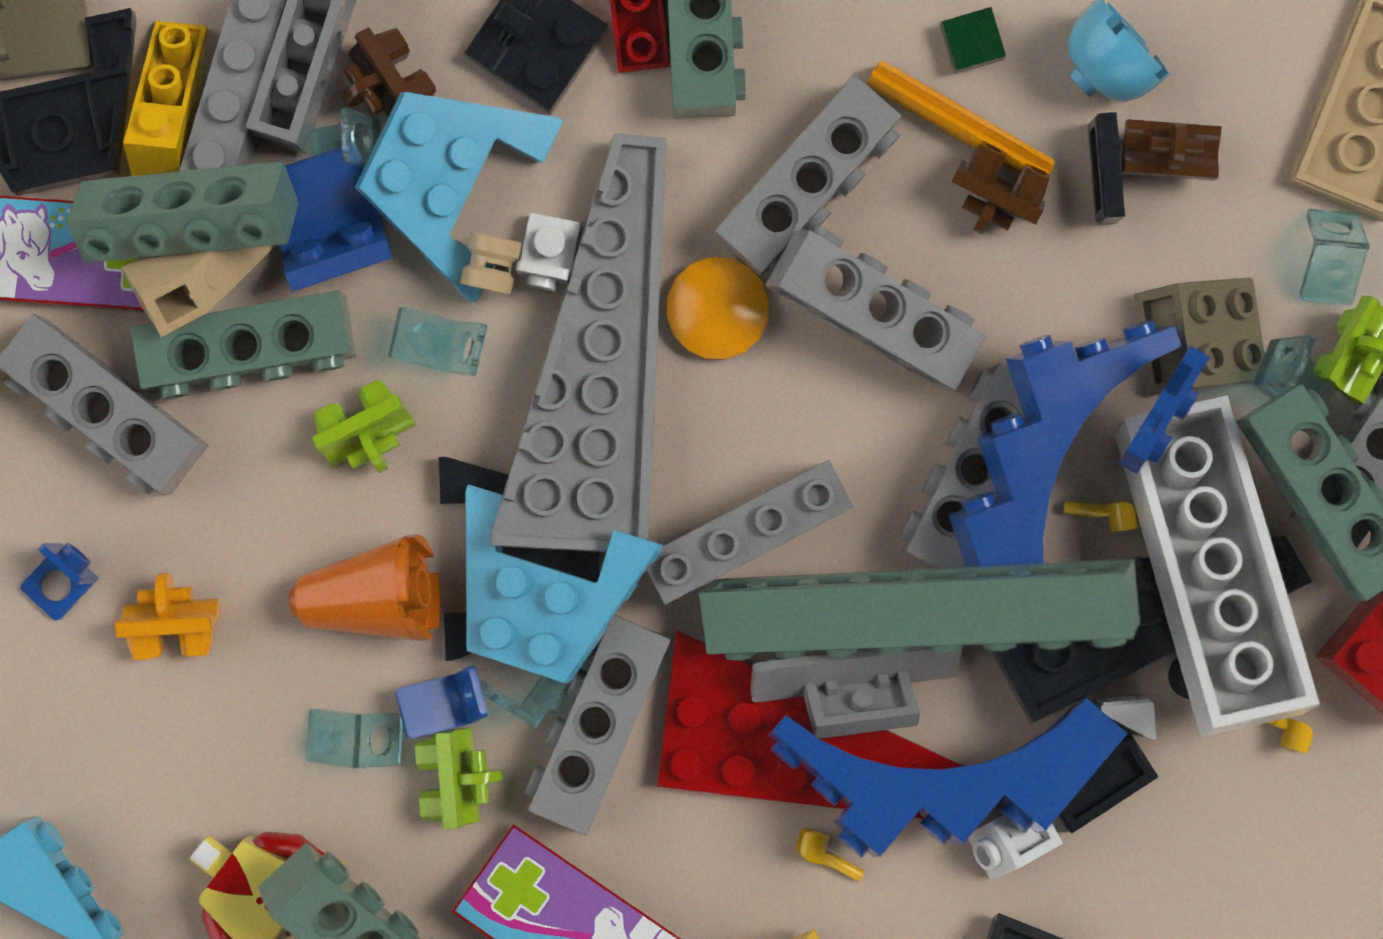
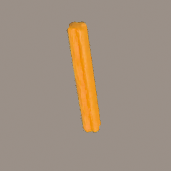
[867,61,1055,175]

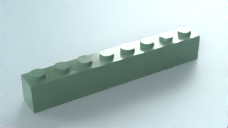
[699,559,1140,660]

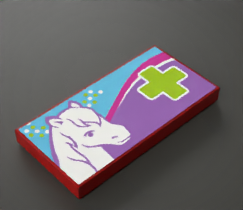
[0,196,145,312]
[452,824,681,939]

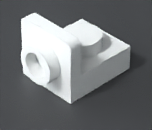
[516,212,582,292]
[968,815,1063,881]

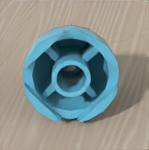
[1068,0,1170,102]

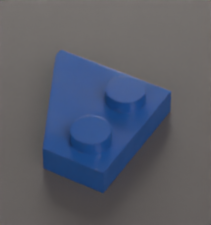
[1119,346,1210,474]

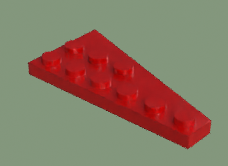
[657,629,963,819]

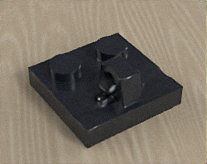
[464,0,609,114]

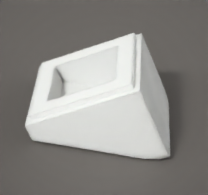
[1091,694,1156,740]

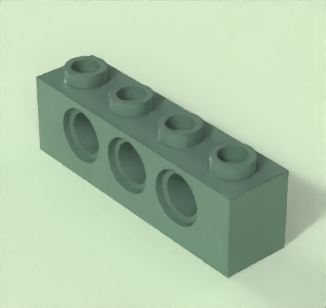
[668,0,746,118]
[66,161,299,263]
[130,290,357,400]
[1236,384,1383,601]
[258,843,433,939]

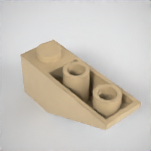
[121,245,276,337]

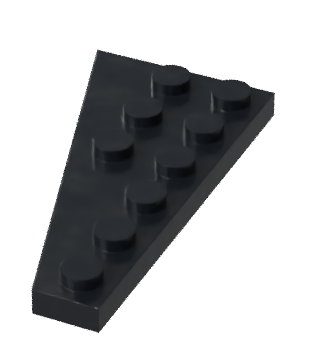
[991,536,1312,725]

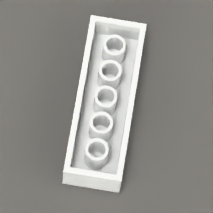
[1115,395,1320,738]

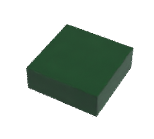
[940,7,1006,74]

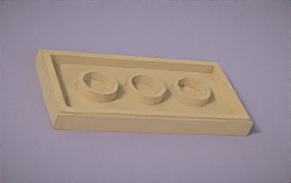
[1287,0,1383,221]

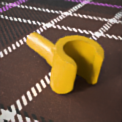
[1063,501,1138,532]
[1268,718,1313,753]
[796,828,864,882]

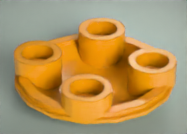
[666,257,769,360]

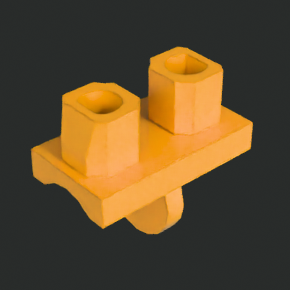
[114,573,221,660]

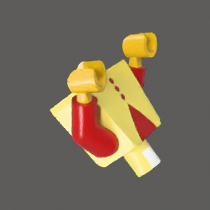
[190,831,345,939]

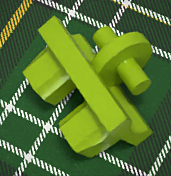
[1313,295,1383,404]
[312,380,416,473]
[415,728,503,829]

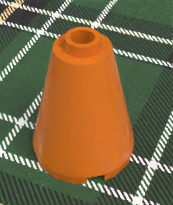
[289,534,442,641]

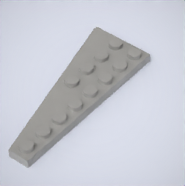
[490,133,667,553]

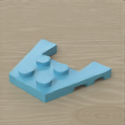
[355,92,563,303]
[465,485,663,683]

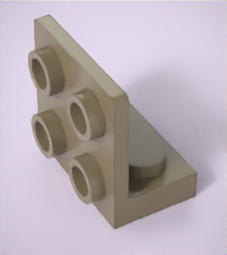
[0,0,93,79]
[1134,277,1268,396]

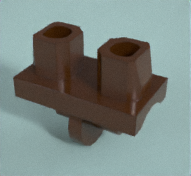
[342,27,436,117]
[1122,119,1222,181]
[951,141,1050,235]

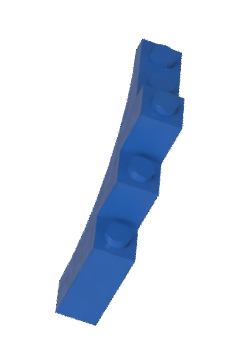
[949,320,1181,567]
[768,698,1127,858]

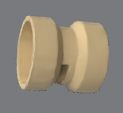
[460,232,522,295]

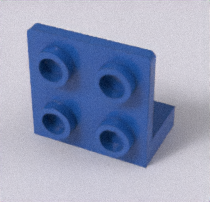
[280,144,392,292]

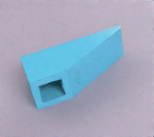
[0,816,123,939]

